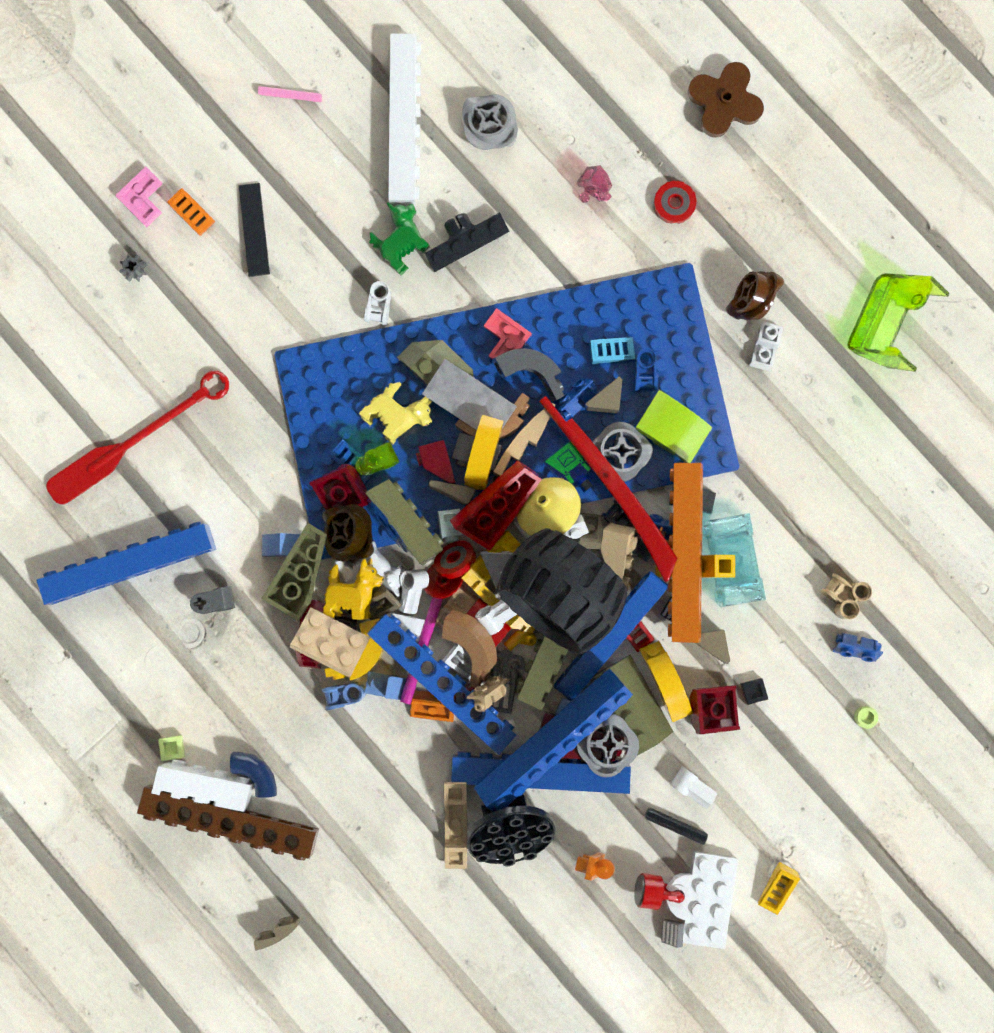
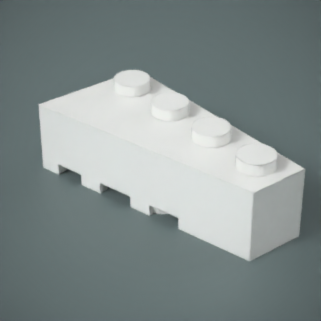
[151,759,254,812]

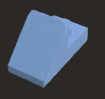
[365,671,407,700]

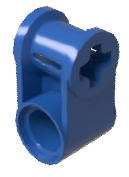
[634,348,658,391]

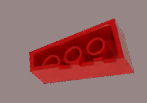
[450,461,542,551]

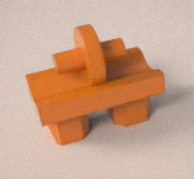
[575,852,615,881]

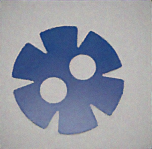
[367,499,408,552]

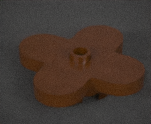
[688,62,764,138]

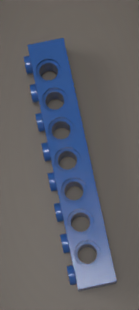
[366,614,516,755]

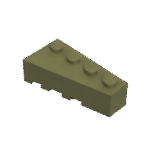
[515,636,568,710]

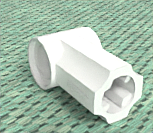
[399,569,429,614]
[475,600,517,635]
[670,766,717,809]

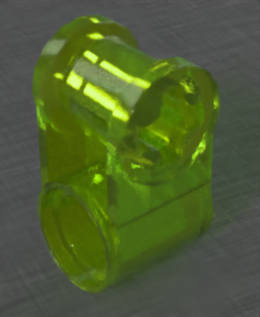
[355,442,400,476]

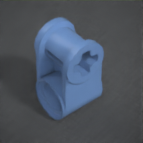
[321,682,366,710]

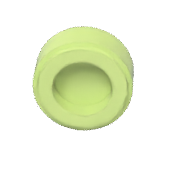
[854,706,878,729]

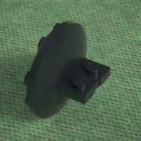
[466,793,556,867]

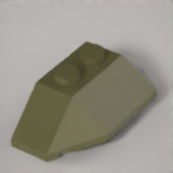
[397,340,473,387]

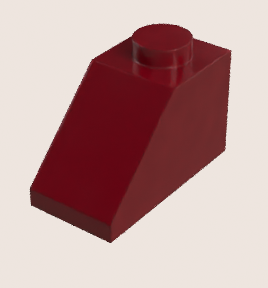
[416,440,456,484]

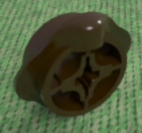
[322,504,374,562]

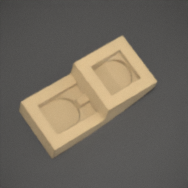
[435,585,478,630]

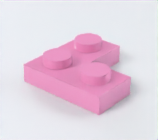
[115,167,163,227]

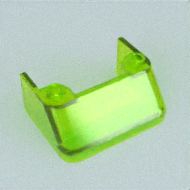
[847,273,950,372]

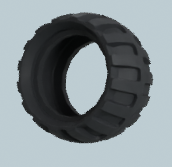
[497,528,627,655]

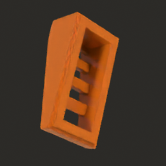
[167,188,215,236]

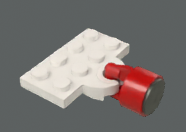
[634,851,738,949]

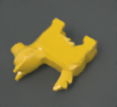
[323,558,384,620]

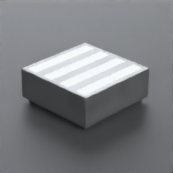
[661,919,684,948]

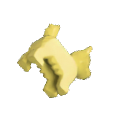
[359,382,432,445]

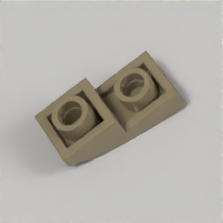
[254,916,300,951]

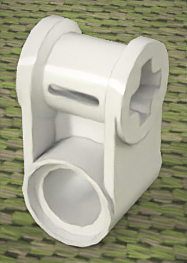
[364,281,391,325]
[386,612,425,641]

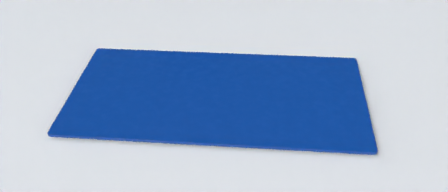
[275,263,739,560]

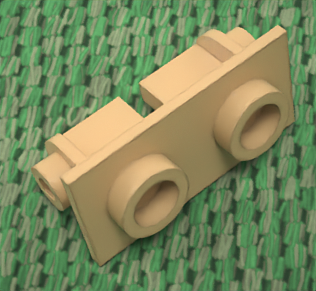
[467,676,510,712]

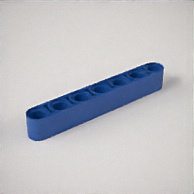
[553,571,668,701]

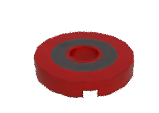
[654,180,697,224]
[434,541,476,579]

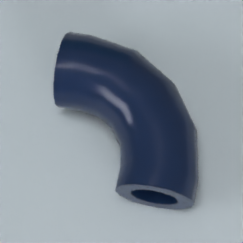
[230,752,277,798]

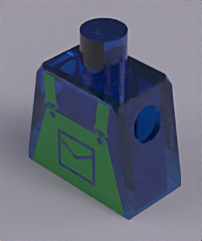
[543,441,594,493]

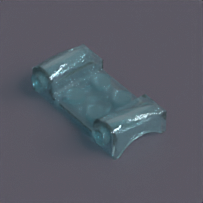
[702,513,766,607]

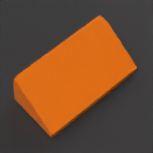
[410,690,456,722]

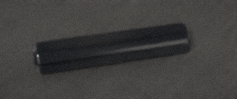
[645,808,708,845]

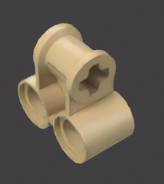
[820,573,872,619]

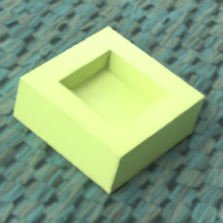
[158,735,185,761]

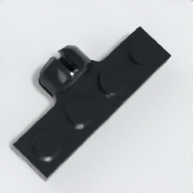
[424,212,510,272]

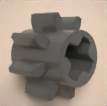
[119,255,148,282]

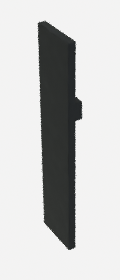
[239,183,270,277]

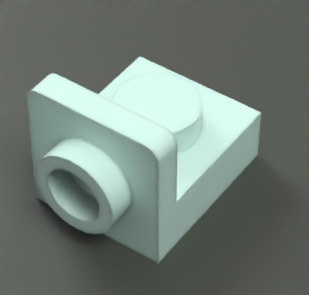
[437,509,464,543]

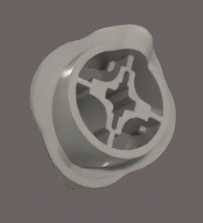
[462,95,518,150]
[593,422,653,482]
[577,713,639,777]

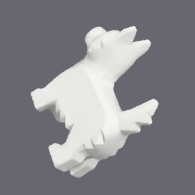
[334,541,407,597]

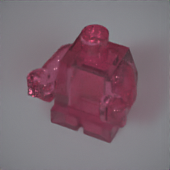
[576,165,612,203]

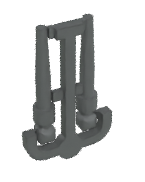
[491,650,526,714]

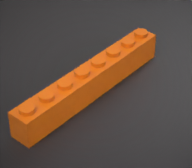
[668,463,703,643]

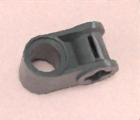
[190,586,235,614]

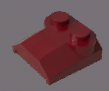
[309,464,369,510]
[689,685,740,735]

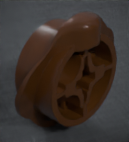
[726,271,784,320]

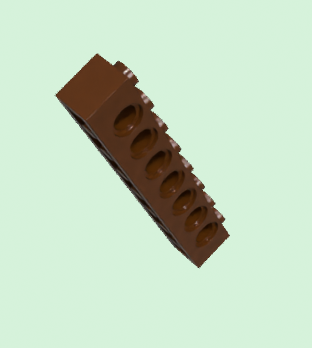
[137,785,319,861]

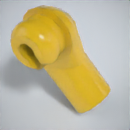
[504,630,537,651]

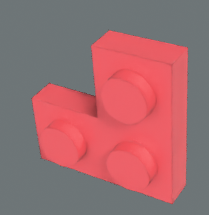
[484,308,532,359]

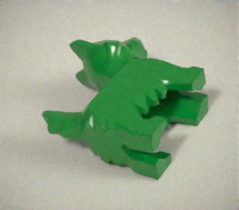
[369,202,430,276]

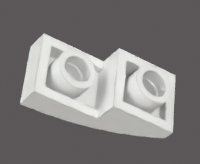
[749,321,783,372]

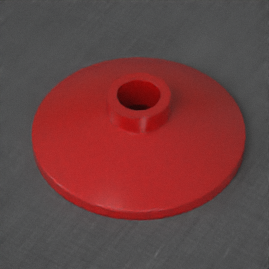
[424,560,463,599]

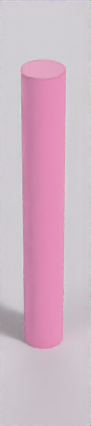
[258,86,322,102]

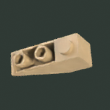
[601,523,637,591]

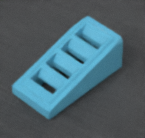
[589,337,635,364]

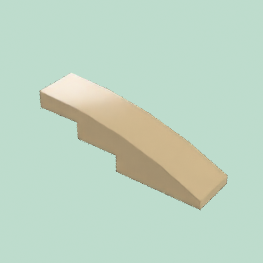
[493,403,555,477]

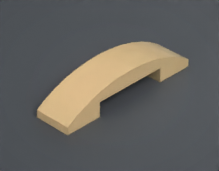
[444,782,467,869]

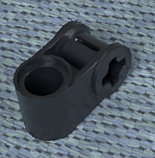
[601,500,639,537]

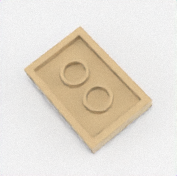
[289,607,370,678]

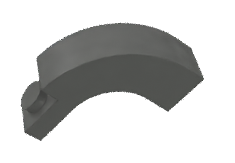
[492,349,564,401]

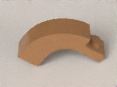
[455,393,530,440]
[442,609,497,688]

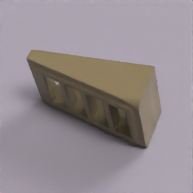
[429,480,476,506]

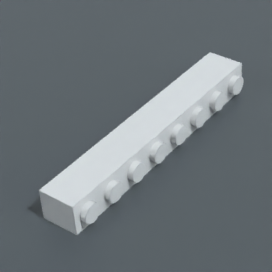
[389,34,421,207]

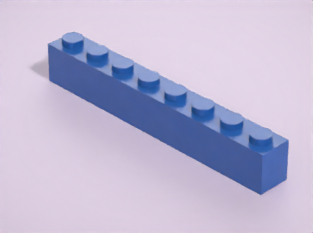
[37,522,217,605]
[474,668,633,812]
[451,751,631,794]

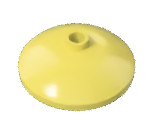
[516,477,581,536]

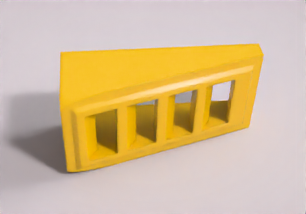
[758,862,800,915]

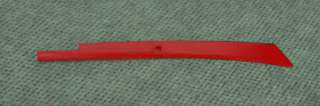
[539,396,678,582]

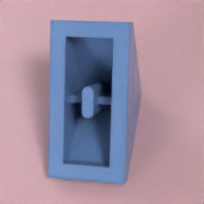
[262,533,300,557]

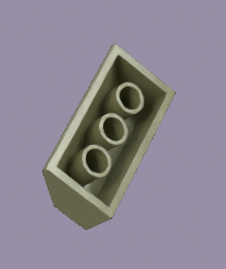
[366,479,444,566]
[593,654,674,756]

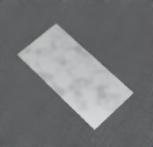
[422,359,517,430]

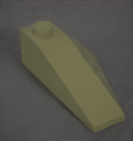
[261,523,327,622]

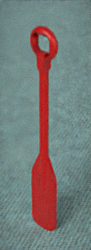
[46,371,229,505]

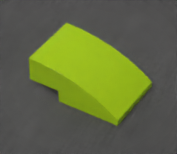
[635,390,712,463]

